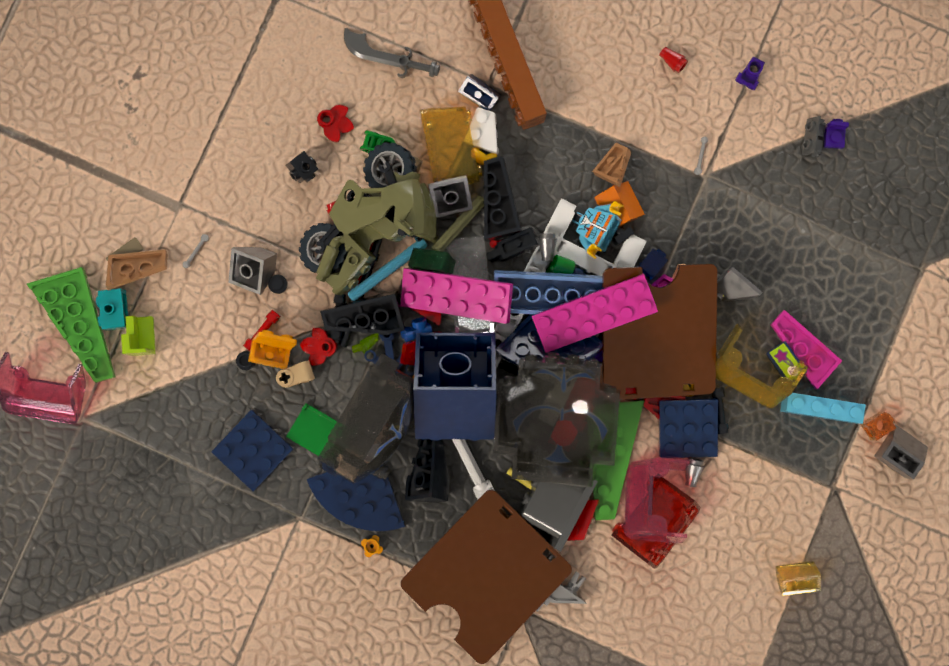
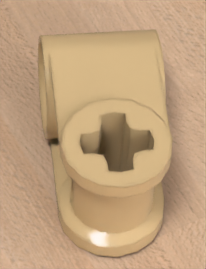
[276,360,315,388]

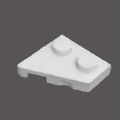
[463,107,499,155]

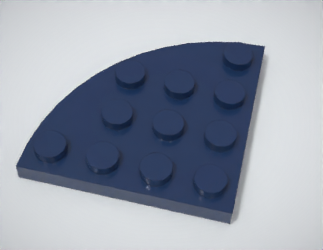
[495,314,603,371]
[307,453,405,531]

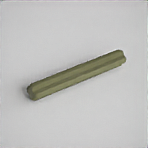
[432,196,484,255]

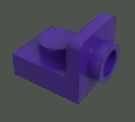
[824,119,849,149]

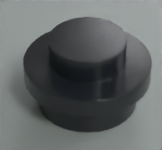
[268,275,288,294]
[236,351,255,370]

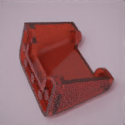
[611,474,701,569]

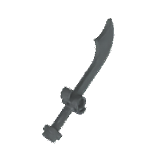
[344,28,440,78]

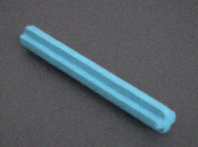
[348,238,427,301]

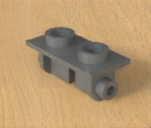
[802,116,826,157]

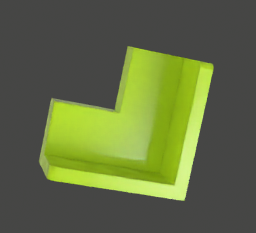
[121,316,156,356]

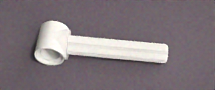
[452,439,495,499]

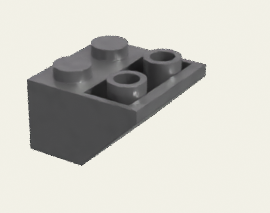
[874,425,928,479]

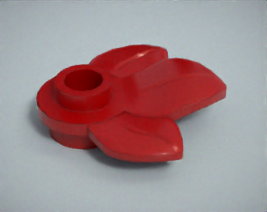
[317,105,354,142]
[300,328,337,366]

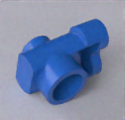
[400,317,432,342]

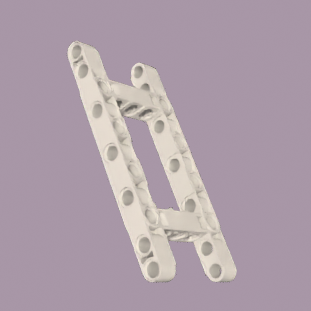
[493,198,646,426]

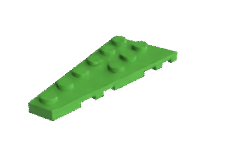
[27,267,115,383]
[587,401,644,520]

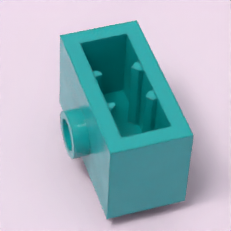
[96,288,129,331]

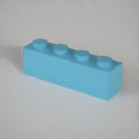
[780,392,865,424]

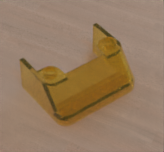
[715,324,808,408]

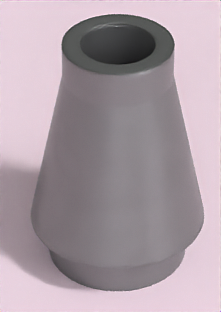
[538,233,557,261]
[685,458,705,487]

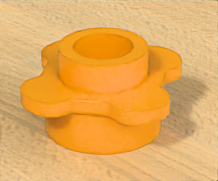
[361,535,383,557]

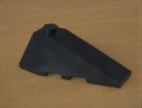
[320,290,405,335]
[405,439,449,503]

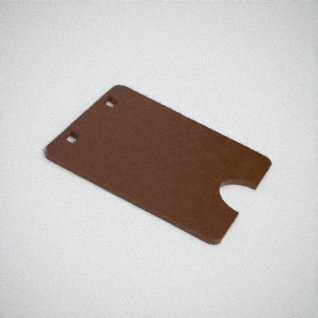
[602,264,717,400]
[401,490,572,664]

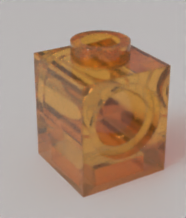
[860,412,896,441]

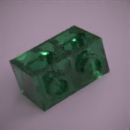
[408,248,456,274]

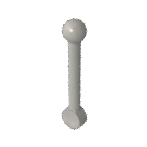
[694,136,708,175]
[183,234,209,268]

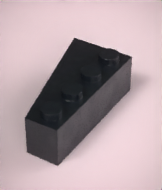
[484,156,522,242]

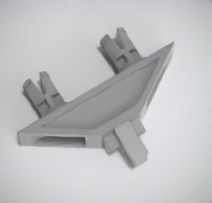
[536,550,587,612]

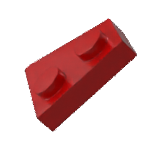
[567,499,599,541]

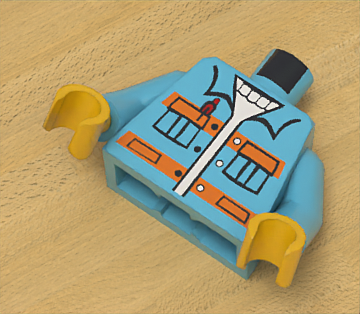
[572,201,624,259]

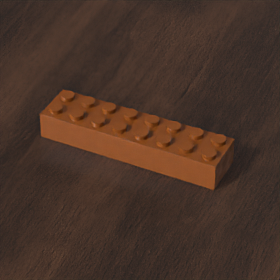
[468,0,547,130]

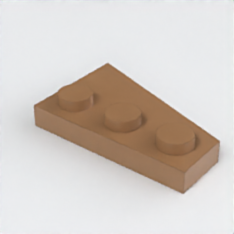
[106,249,168,290]

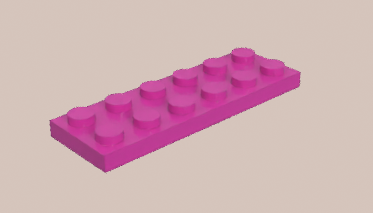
[401,268,513,324]
[532,274,658,353]

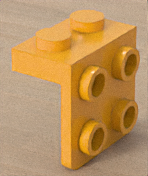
[248,330,297,369]

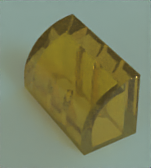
[776,561,821,596]

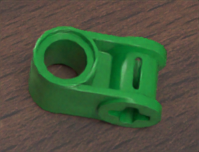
[360,130,396,153]
[545,255,575,274]

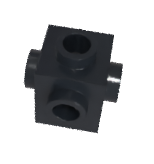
[285,151,318,183]

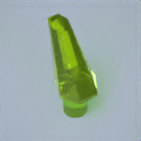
[352,333,379,354]

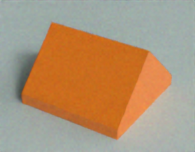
[594,181,645,228]

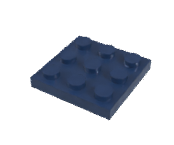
[659,399,718,458]
[211,410,294,492]

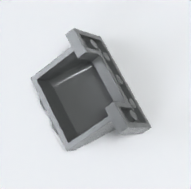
[518,464,598,552]

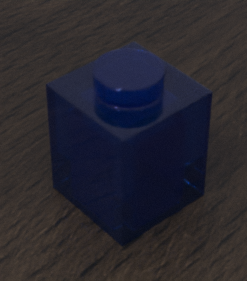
[637,248,668,280]

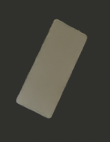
[106,237,144,261]

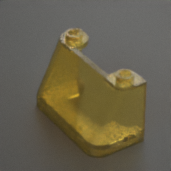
[420,106,482,184]

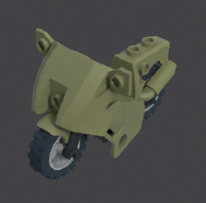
[299,142,439,295]

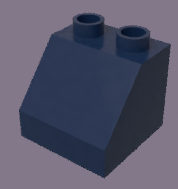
[413,333,496,441]

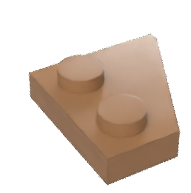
[592,143,631,187]

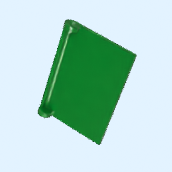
[286,403,355,466]

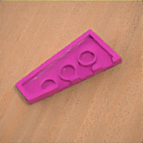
[770,310,842,390]

